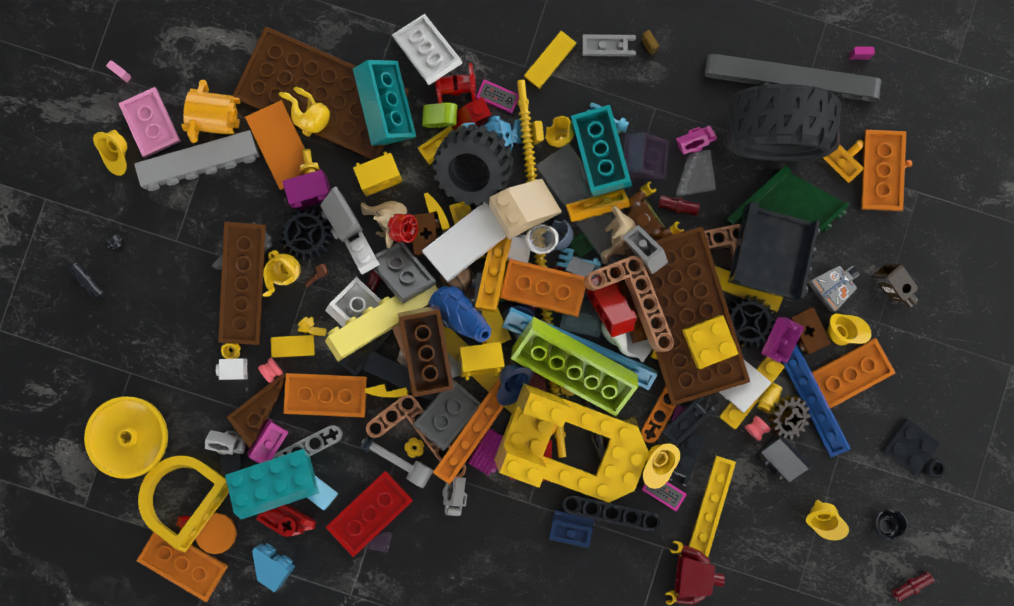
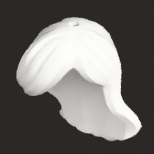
[602,322,652,362]

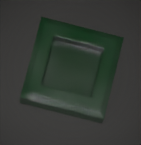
[570,231,596,258]

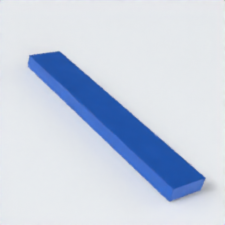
[782,344,851,457]

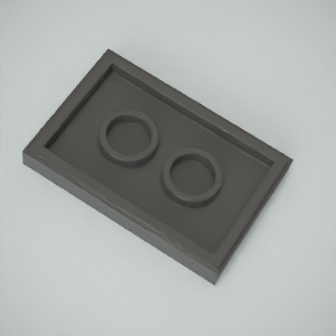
[373,242,436,304]
[413,378,481,451]

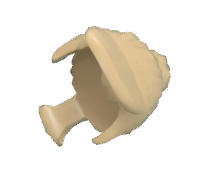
[360,201,407,249]
[600,206,636,265]

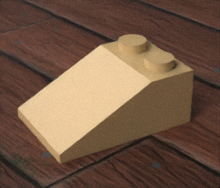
[489,178,562,240]

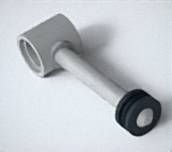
[360,435,434,488]

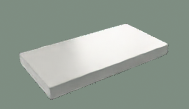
[392,14,462,85]
[422,202,506,282]

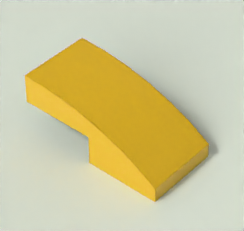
[424,193,450,233]
[271,335,315,358]
[365,384,409,397]

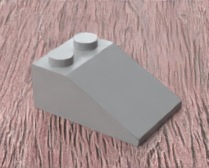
[320,187,363,242]

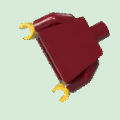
[665,541,725,605]

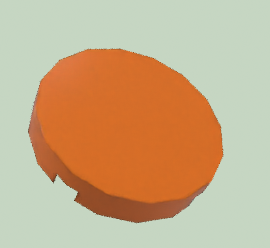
[196,513,237,554]

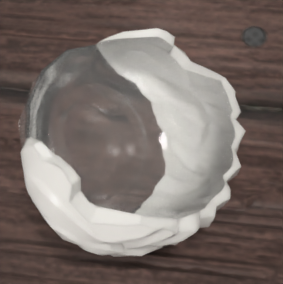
[525,224,558,255]

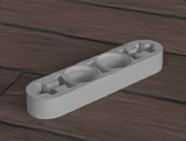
[272,425,343,459]

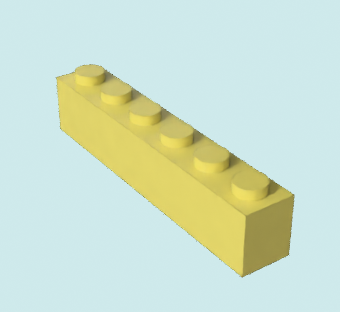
[325,285,438,361]

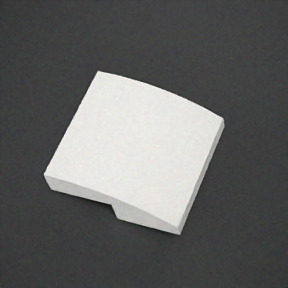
[719,360,771,413]

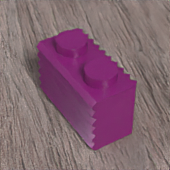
[467,428,503,476]

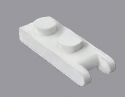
[344,231,380,274]

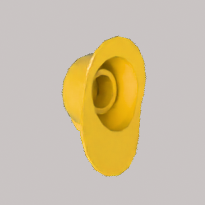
[93,130,127,176]
[826,314,871,346]
[643,443,680,489]
[806,500,849,540]

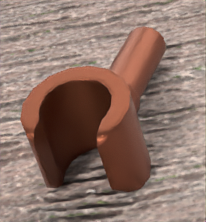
[305,264,329,288]

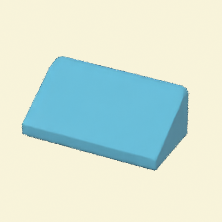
[307,476,338,510]

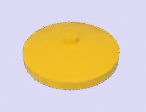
[84,397,168,479]

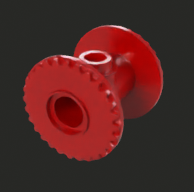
[435,63,476,103]

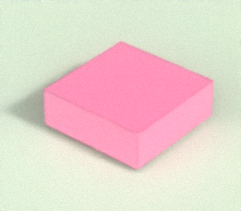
[106,61,131,82]

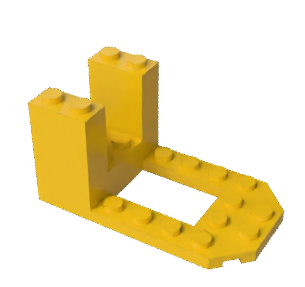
[494,383,649,503]

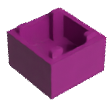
[283,170,331,212]

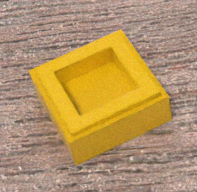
[530,121,544,145]

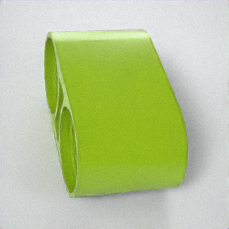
[422,103,457,128]

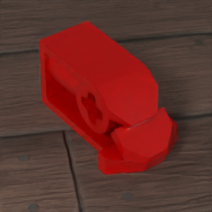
[256,504,316,537]

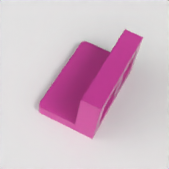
[247,418,288,463]

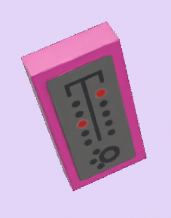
[476,80,519,114]
[641,482,687,511]

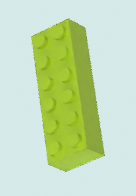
[511,317,638,416]

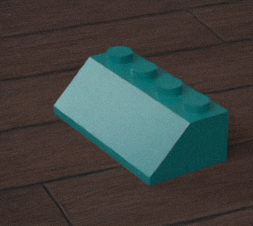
[353,60,416,145]

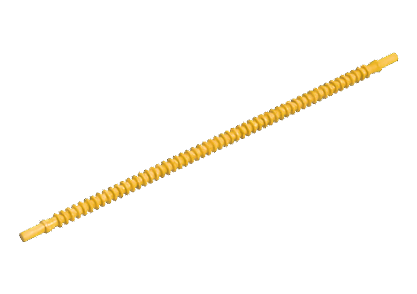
[517,80,566,458]

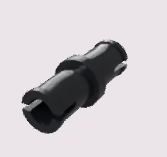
[68,262,105,301]

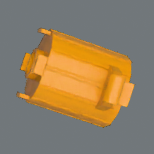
[181,80,241,143]

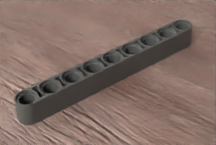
[705,54,881,101]

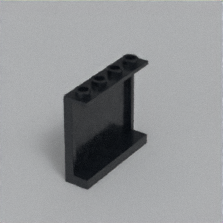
[728,201,820,301]

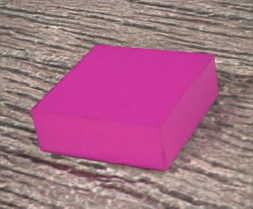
[849,47,875,59]

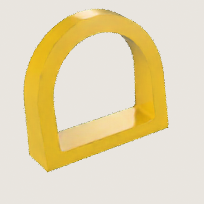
[138,456,229,552]

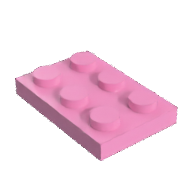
[118,87,181,158]

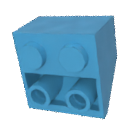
[252,543,295,592]

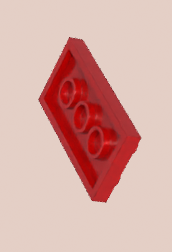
[326,471,413,557]

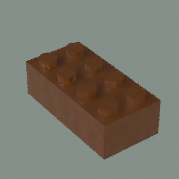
[397,305,454,397]

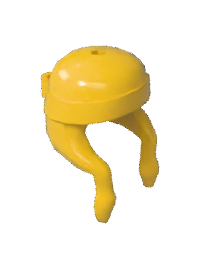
[279,87,330,137]
[262,250,301,297]

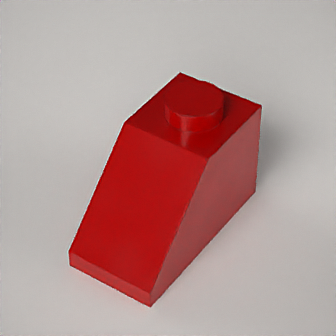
[452,97,492,130]

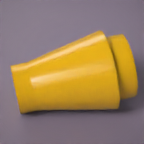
[757,383,783,414]

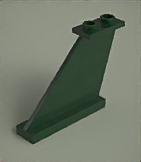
[724,166,850,233]

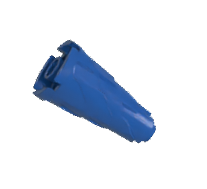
[428,285,492,342]

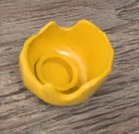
[545,116,575,148]

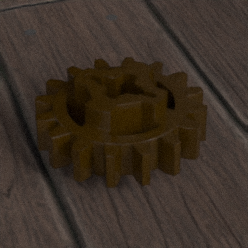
[768,395,811,440]

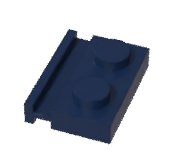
[549,510,595,548]

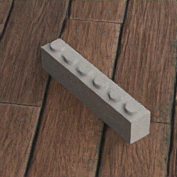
[134,130,260,191]

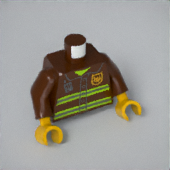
[628,182,684,241]

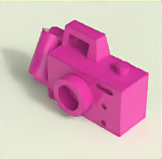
[676,126,717,154]

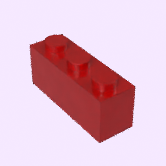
[586,278,637,338]

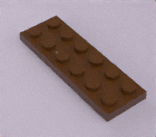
[218,221,266,345]

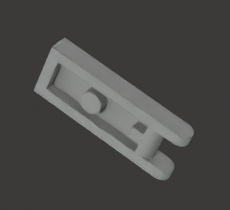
[582,35,636,56]

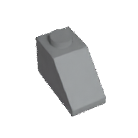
[623,225,668,274]

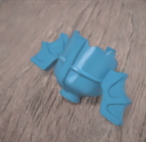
[461,116,523,151]

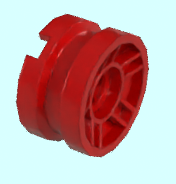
[387,213,418,243]

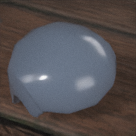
[544,220,574,250]

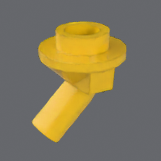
[300,149,320,175]
[298,316,326,336]

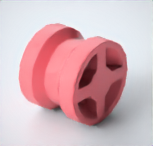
[258,358,283,383]
[745,416,771,441]

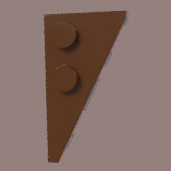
[227,374,286,448]

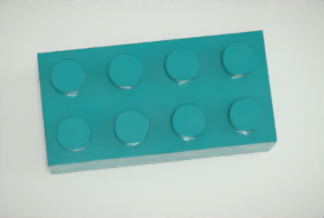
[571,105,632,197]
[225,449,319,519]

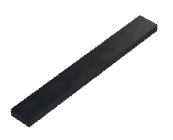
[363,351,511,434]

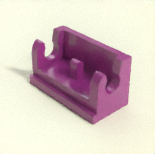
[761,317,804,363]

